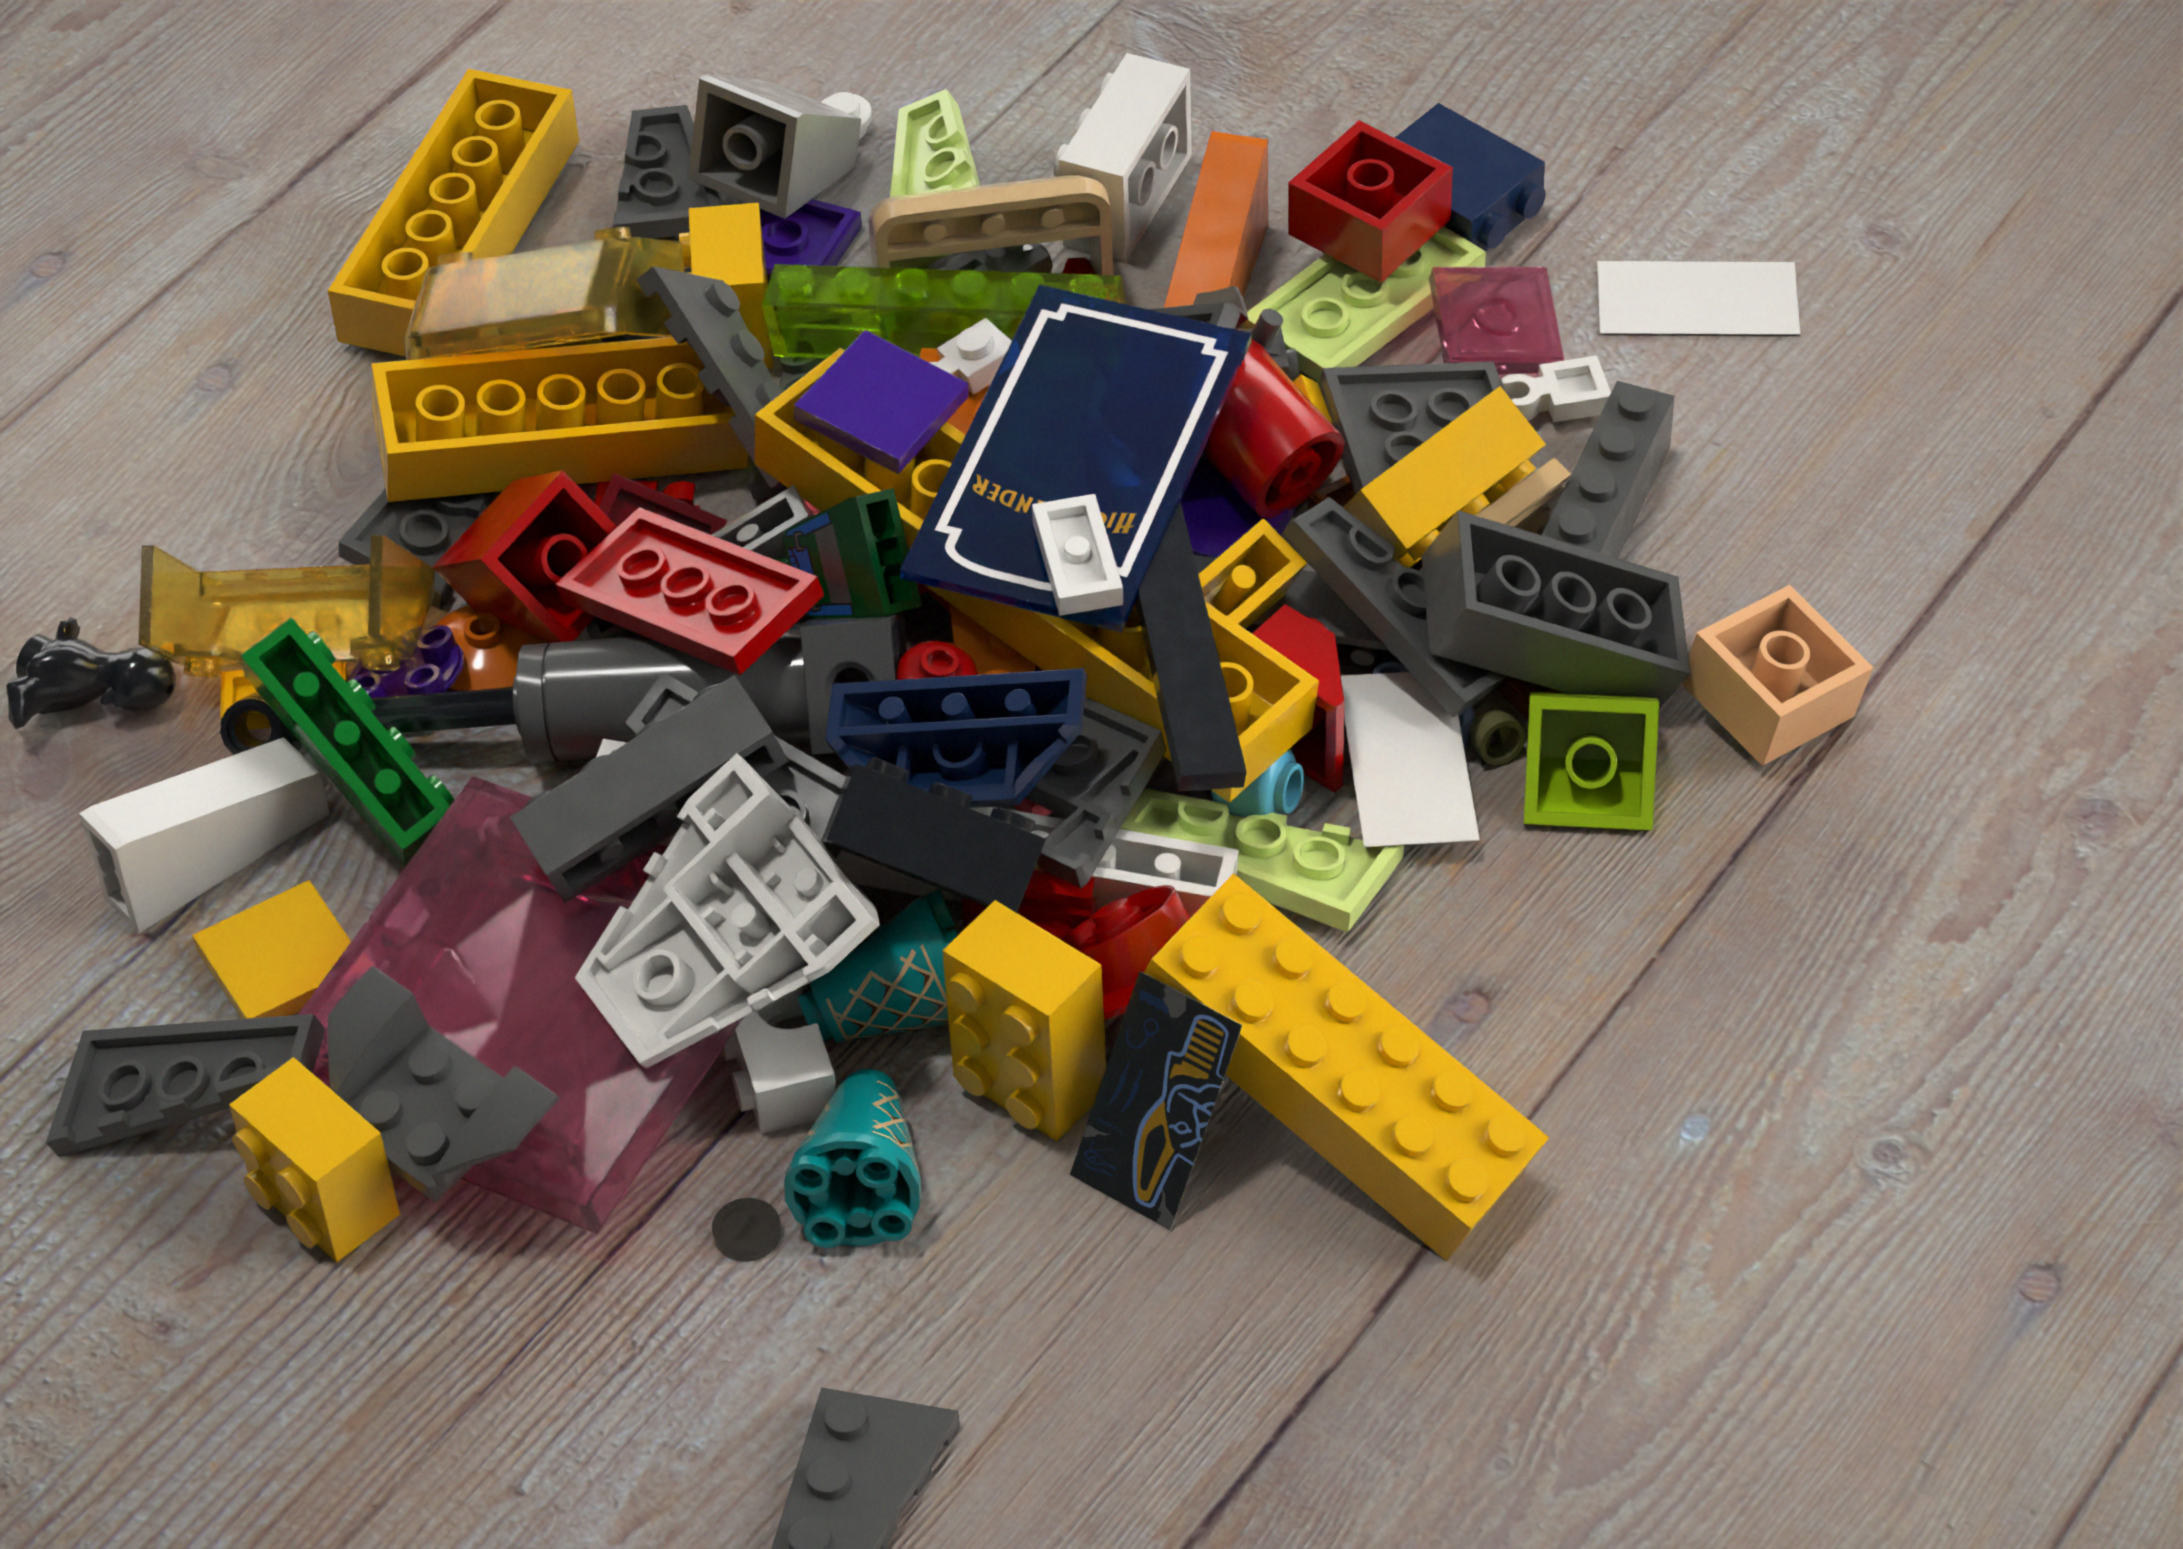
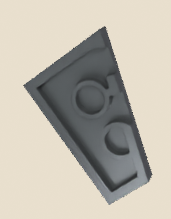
[612,105,722,243]

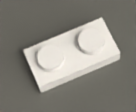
[1032,494,1123,616]

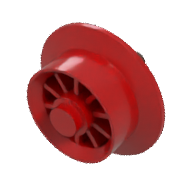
[1062,885,1190,1020]

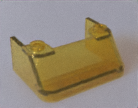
[404,227,684,360]
[138,535,435,677]

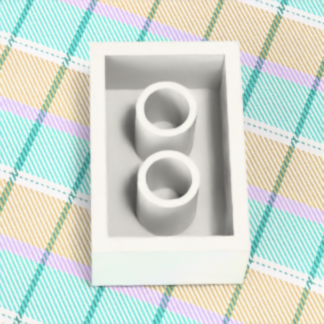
[1054,53,1192,263]

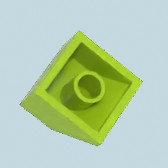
[1524,692,1659,831]

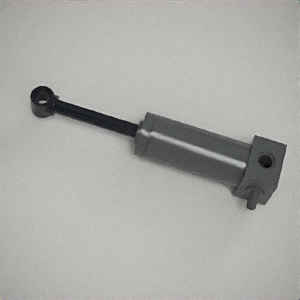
[220,611,907,764]

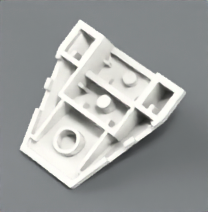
[575,753,880,1069]

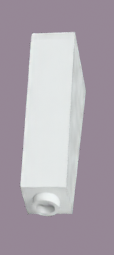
[79,737,330,933]

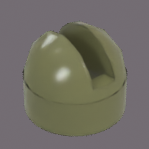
[1469,709,1526,765]

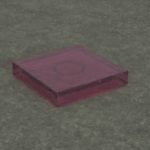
[1429,267,1565,374]

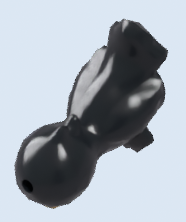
[6,617,177,729]

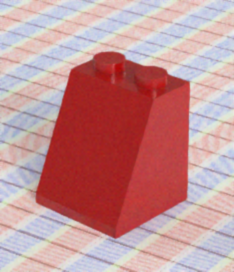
[432,470,617,643]

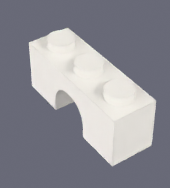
[717,987,836,1135]

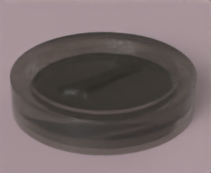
[712,1198,781,1261]

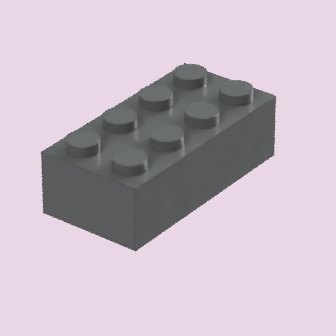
[1422,510,1690,709]

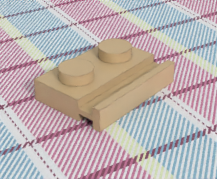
[1476,457,1571,535]

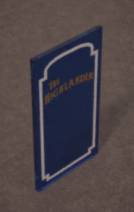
[900,284,1251,633]

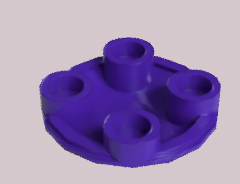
[347,625,464,698]

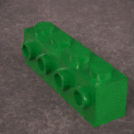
[240,617,457,868]

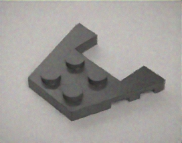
[1025,697,1167,888]

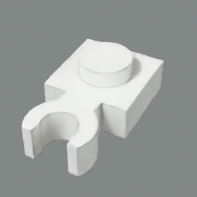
[929,318,1020,395]
[1501,355,1611,423]

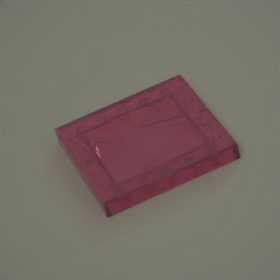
[298,776,744,1234]

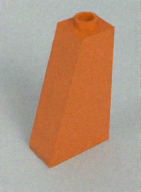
[1164,131,1269,308]

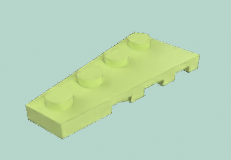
[889,89,980,277]
[1120,788,1405,933]

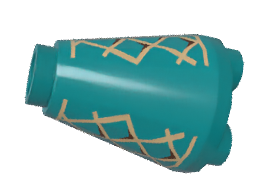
[797,889,959,1043]
[784,1069,921,1248]

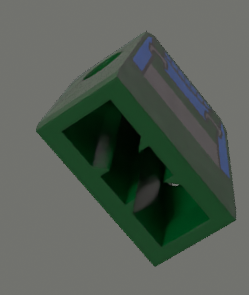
[775,488,922,618]

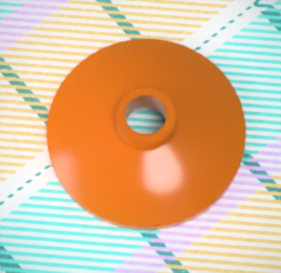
[435,605,548,692]

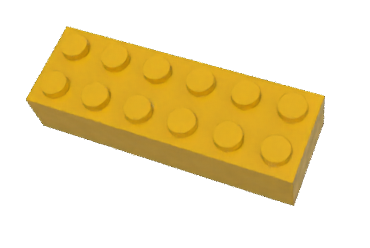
[327,68,579,359]
[371,337,748,502]
[1144,873,1549,1261]

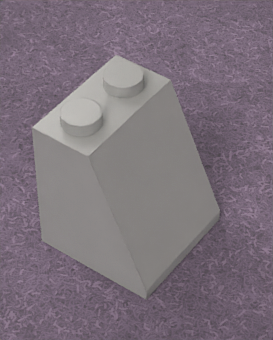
[688,74,861,219]

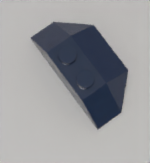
[825,668,1087,808]

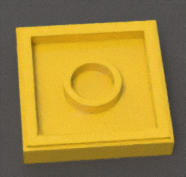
[192,880,368,1019]

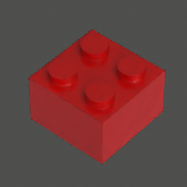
[1288,120,1453,283]

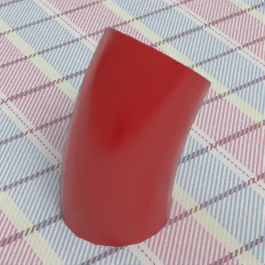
[1196,334,1345,518]

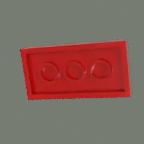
[555,507,825,676]

